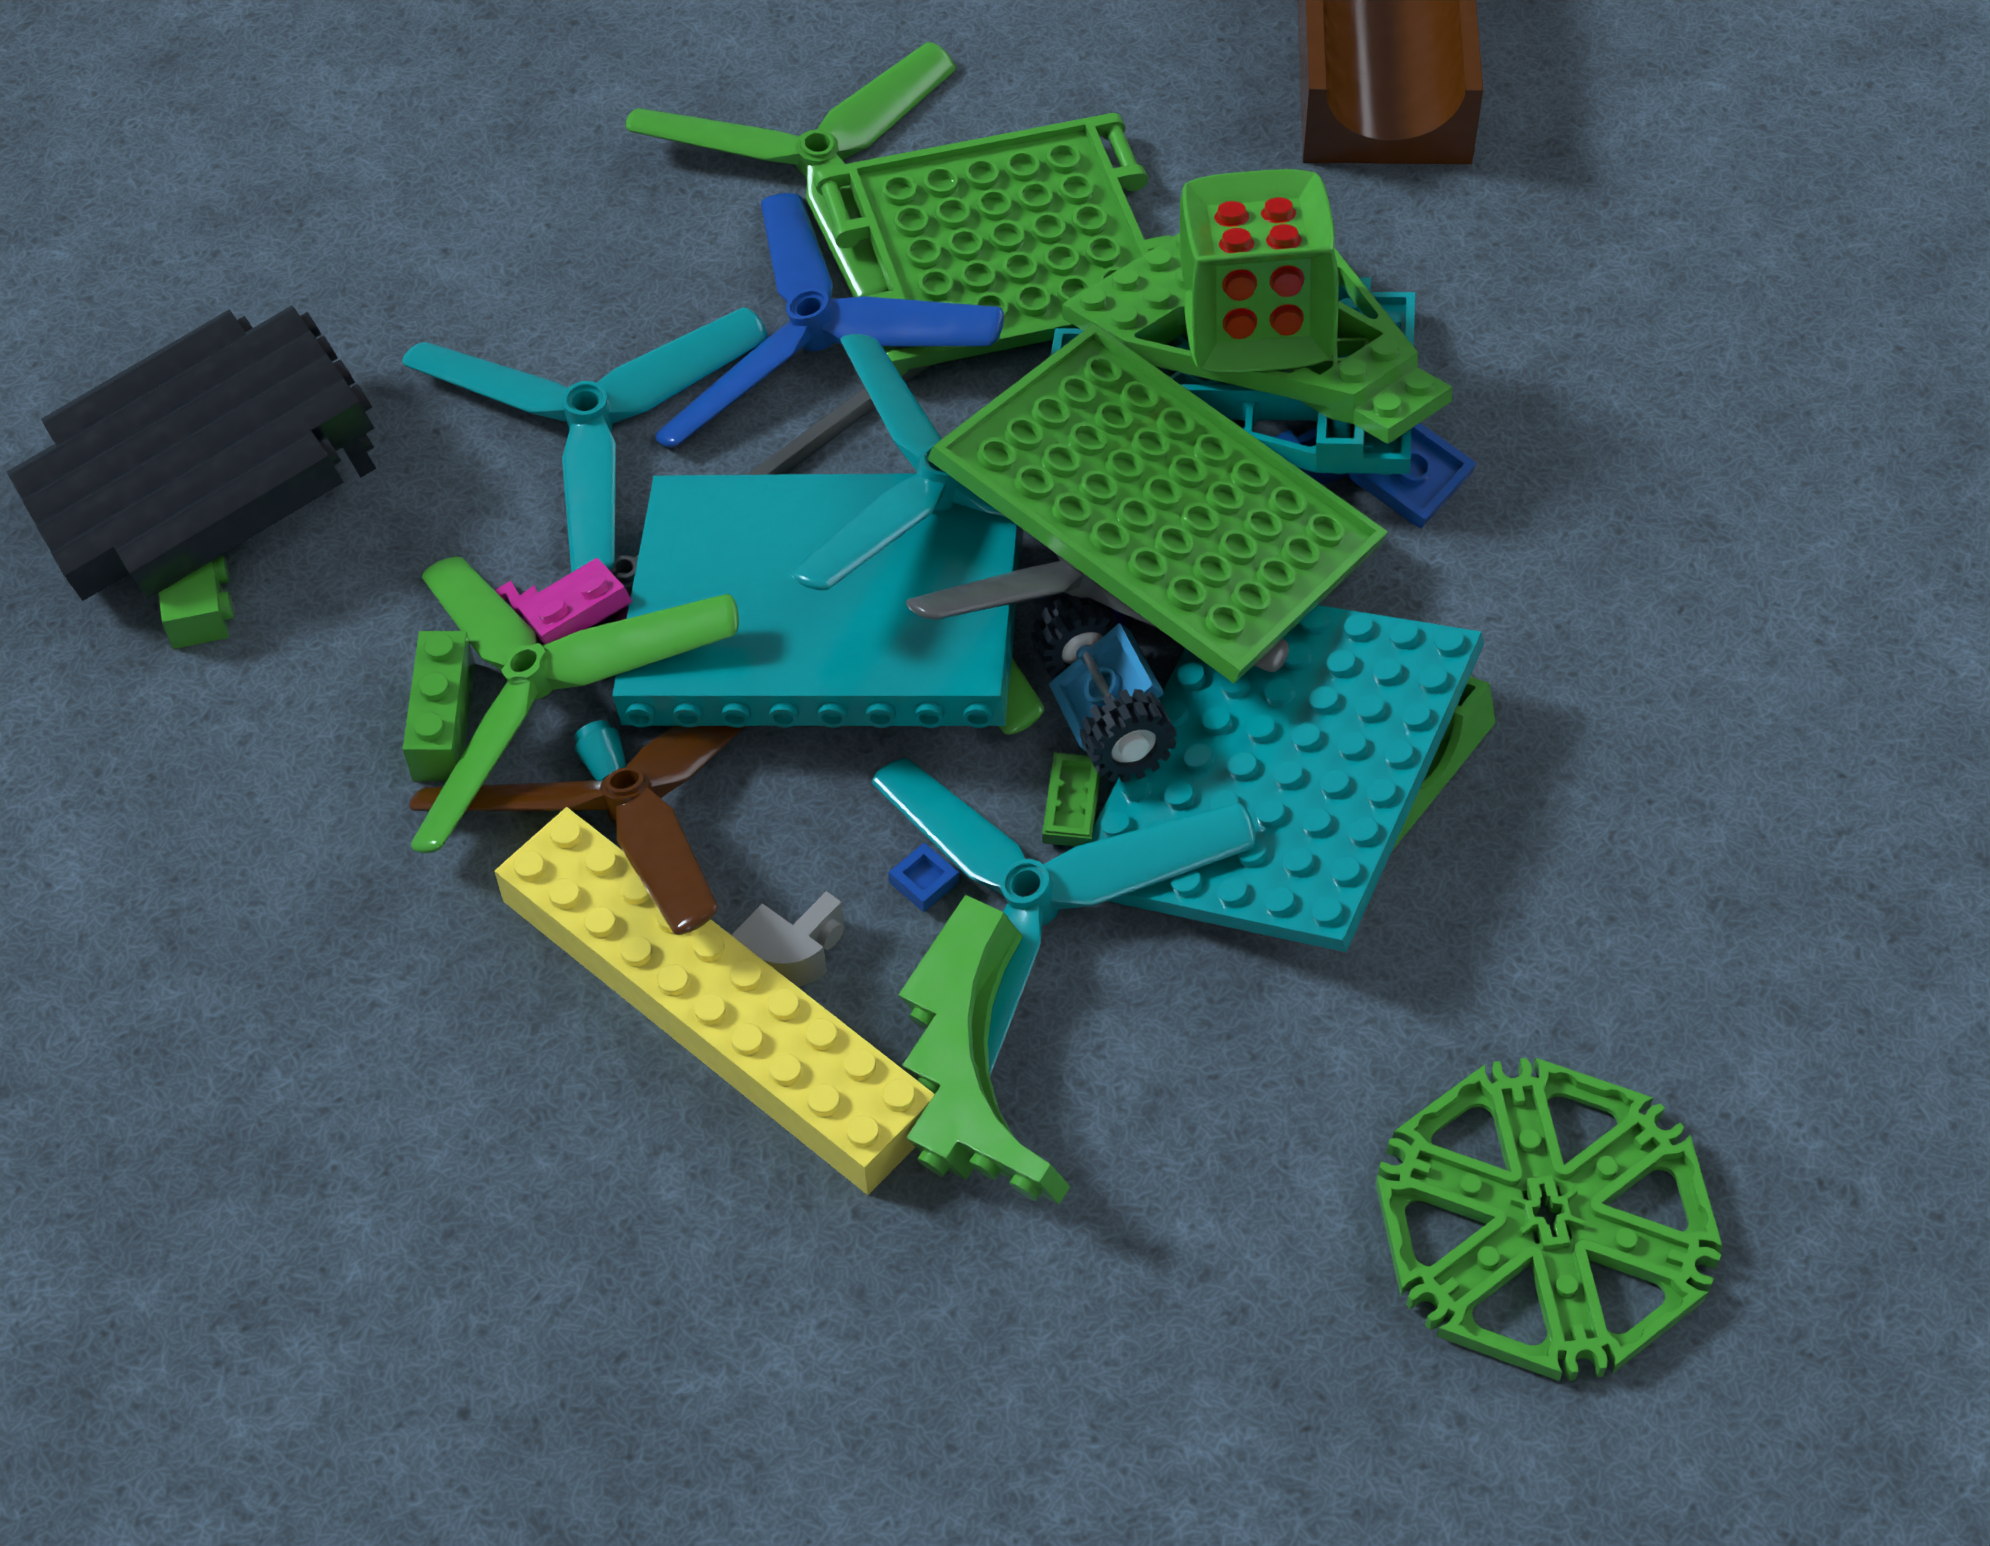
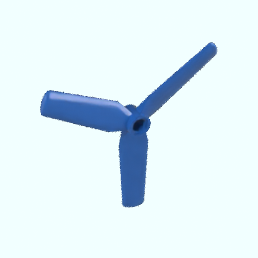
[655,193,1004,447]

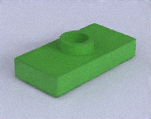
[1042,752,1101,846]

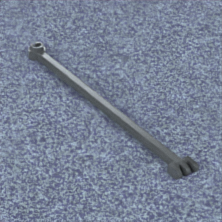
[609,365,931,596]

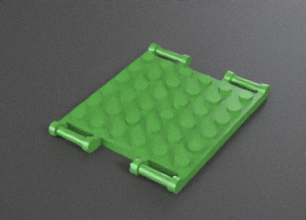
[813,113,1173,376]

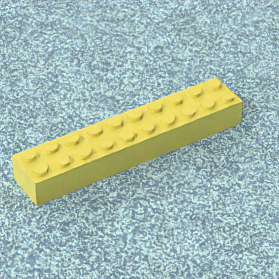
[494,807,935,1195]

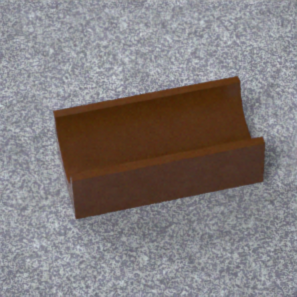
[1297,0,1483,164]

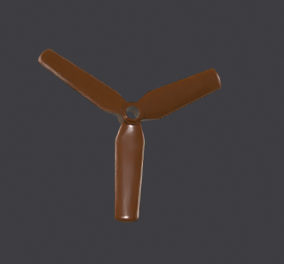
[409,726,746,935]

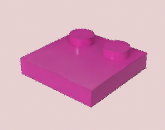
[517,557,632,645]

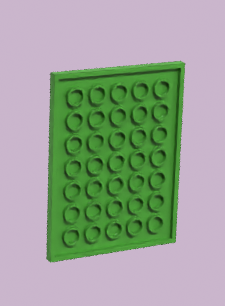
[928,323,1388,684]

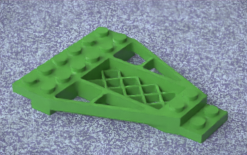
[1062,233,1452,444]

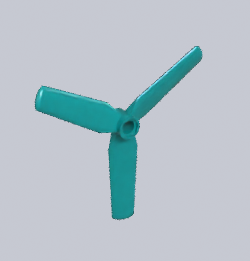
[402,307,768,573]
[790,334,1004,591]
[871,758,1255,1076]

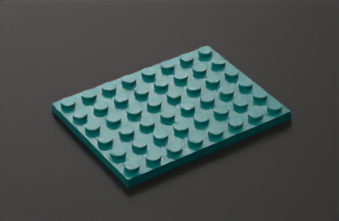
[1085,605,1484,953]

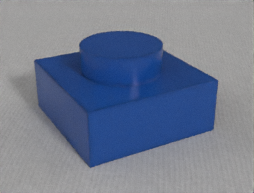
[888,842,959,912]

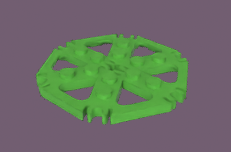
[1375,1057,1723,1381]

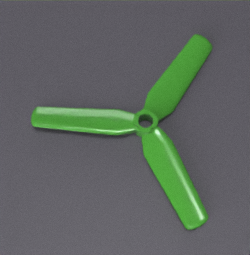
[625,42,956,297]
[411,556,739,853]

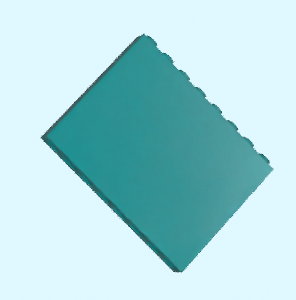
[612,473,1024,728]

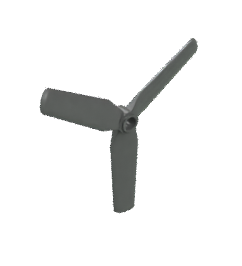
[905,554,1289,672]

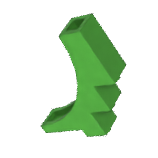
[898,895,1070,1204]

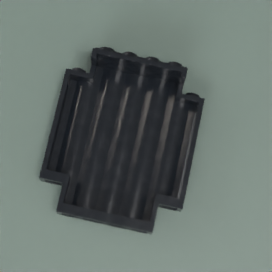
[7,305,376,601]

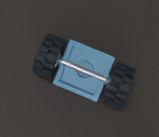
[1031,595,1177,782]

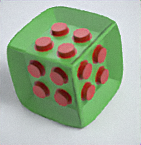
[1180,169,1339,373]

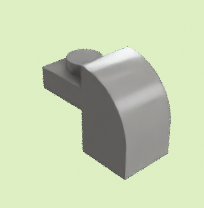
[732,891,844,987]

